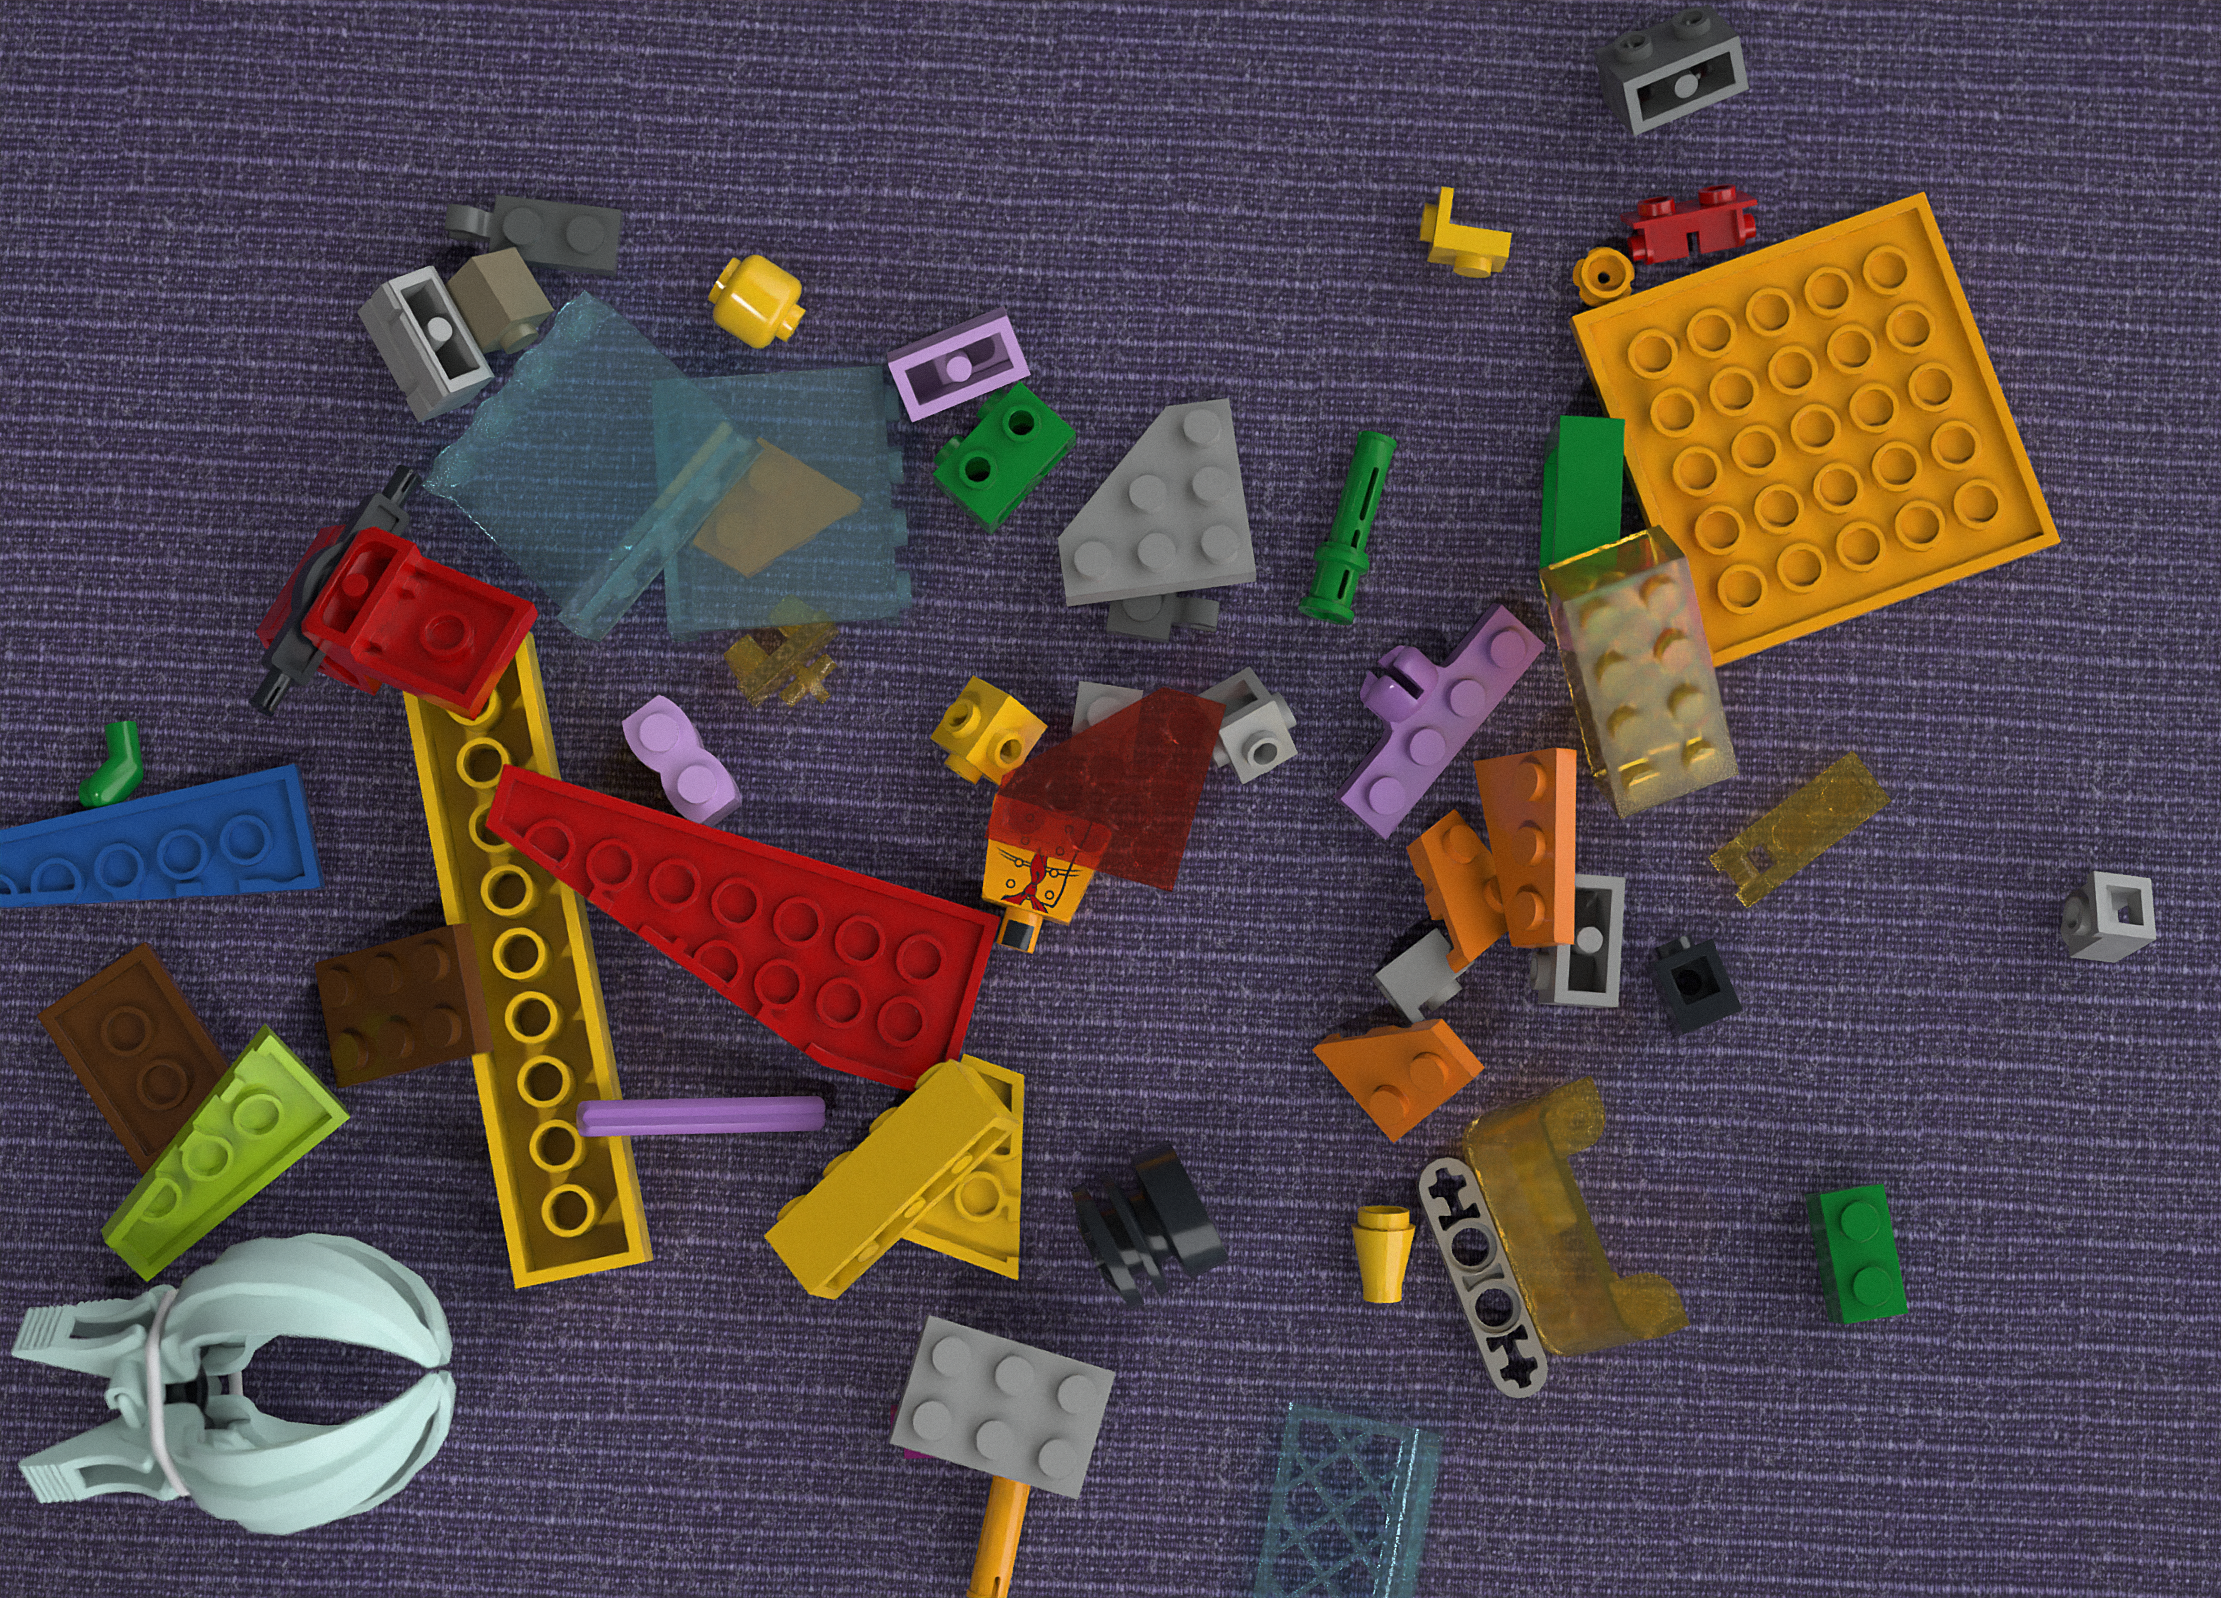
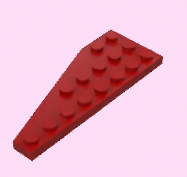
[484,763,1001,1093]

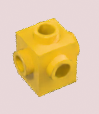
[930,675,1048,789]

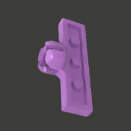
[1333,603,1546,840]

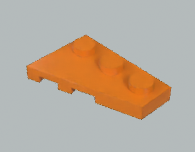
[1473,747,1576,949]

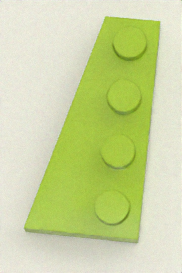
[101,1024,351,1282]

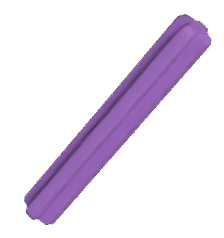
[576,1096,826,1137]

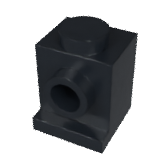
[1645,934,1743,1037]

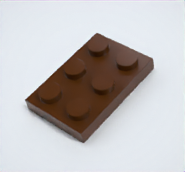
[314,923,495,1089]
[37,942,232,1175]

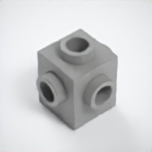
[1194,666,1298,785]

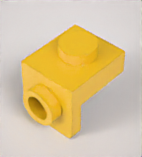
[1419,186,1512,278]

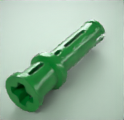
[1298,431,1397,625]

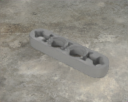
[1416,1157,1548,1398]

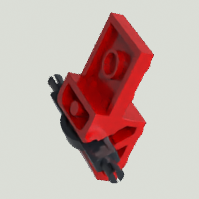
[248,465,538,721]

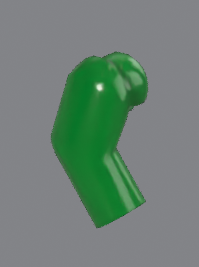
[78,721,144,810]

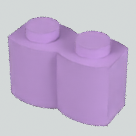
[622,695,742,827]

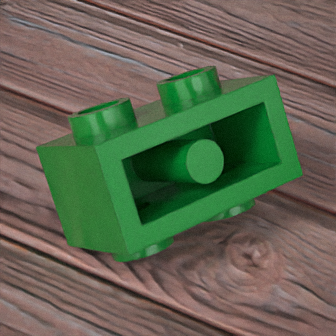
[933,381,1076,536]

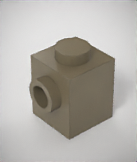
[444,247,554,354]

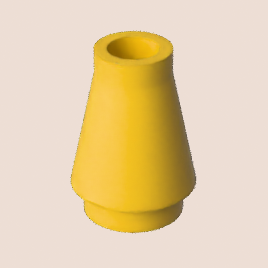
[1351,1205,1416,1303]

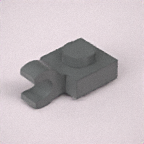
[1106,592,1220,644]

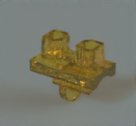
[723,594,840,709]

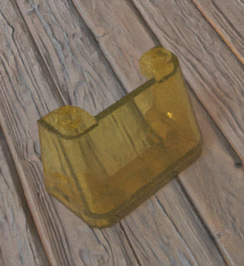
[1461,1075,1690,1357]

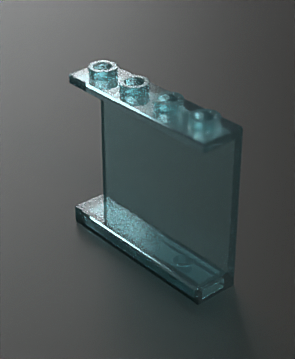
[421,290,765,643]
[653,365,912,643]

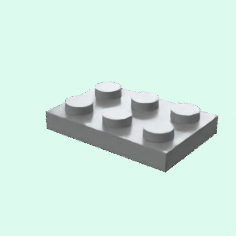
[887,1315,1116,1500]

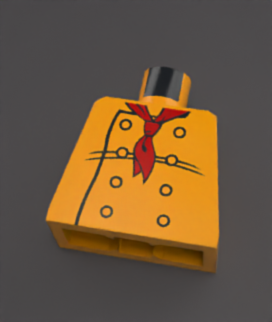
[982,794,1113,954]

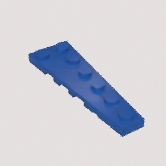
[0,764,325,909]

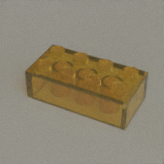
[1538,525,1739,819]

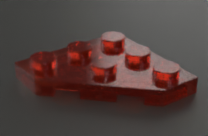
[984,686,1227,892]

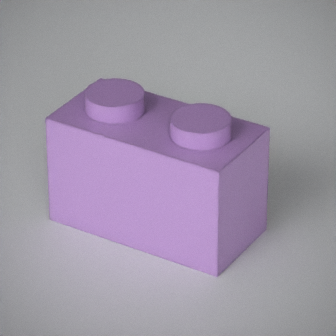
[887,306,1031,422]

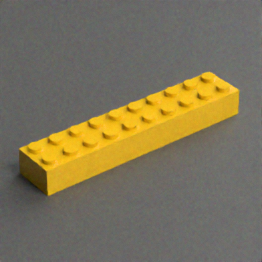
[403,631,654,1289]

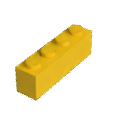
[764,1059,1020,1300]

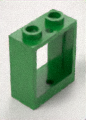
[1538,415,1625,602]

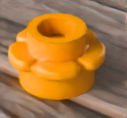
[1572,247,1635,308]

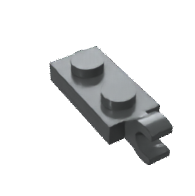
[444,195,624,277]

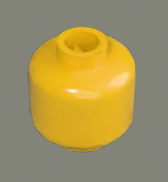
[707,254,806,349]

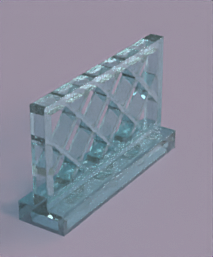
[1252,1402,1445,1598]

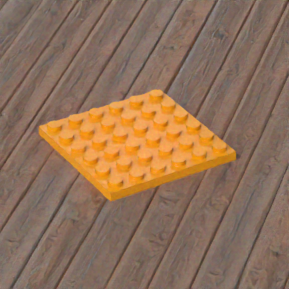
[1569,192,2061,673]

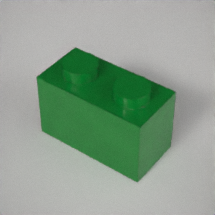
[1804,1183,1908,1325]

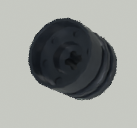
[1070,1139,1229,1311]

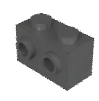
[1594,4,1749,136]

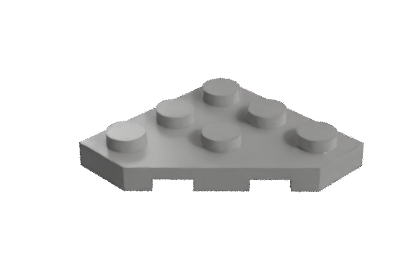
[1058,398,1256,607]

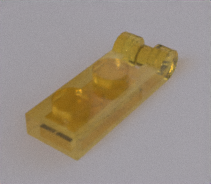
[1708,750,1891,908]

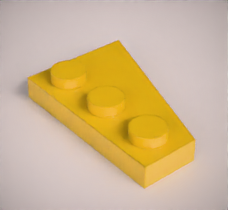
[901,1053,1025,1280]

